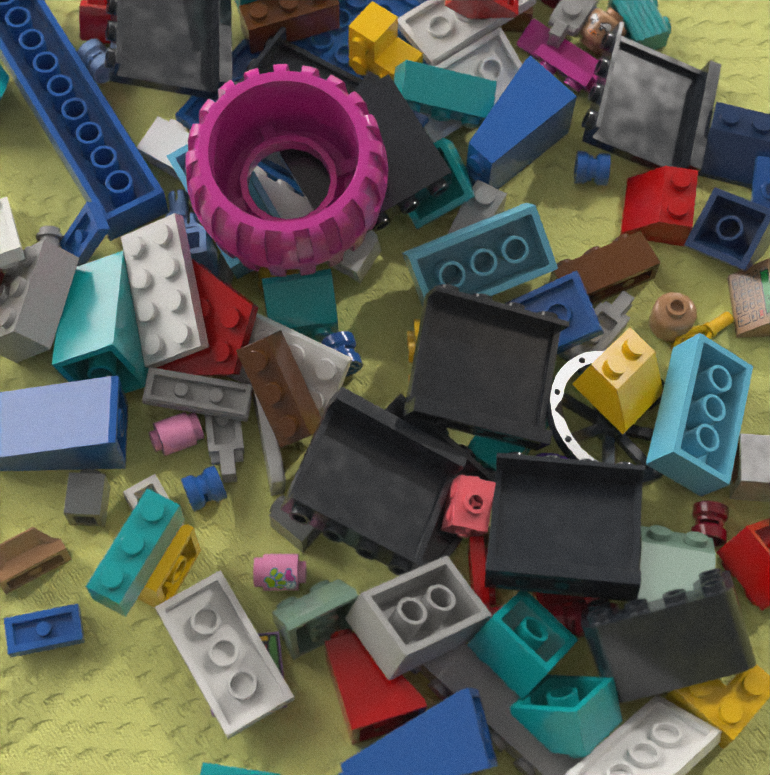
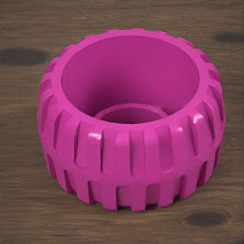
[185,64,388,277]

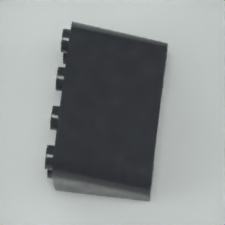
[581,568,757,703]

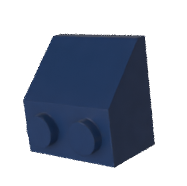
[698,102,770,189]
[684,187,770,272]

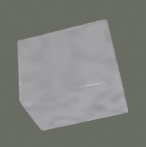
[730,434,770,502]

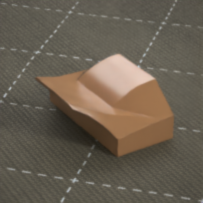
[0,527,72,594]

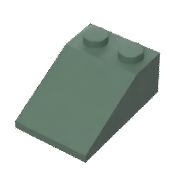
[638,525,716,602]
[272,579,359,660]

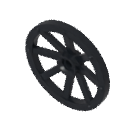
[547,351,665,487]

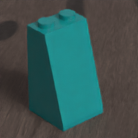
[52,251,149,393]

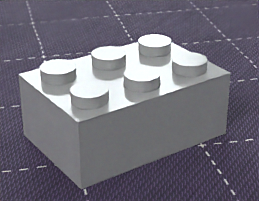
[0,239,79,363]
[345,556,491,680]

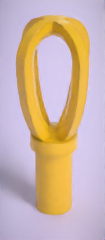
[671,311,734,350]

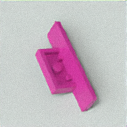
[517,19,598,93]

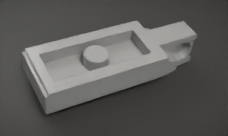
[547,0,600,49]
[558,290,634,362]
[205,415,245,483]

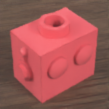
[441,475,496,539]

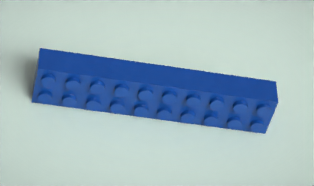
[0,0,169,241]

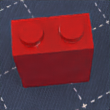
[324,629,427,746]

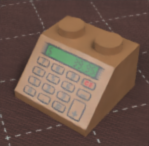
[727,258,770,338]

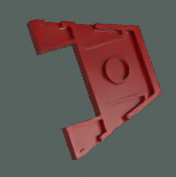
[157,258,259,376]

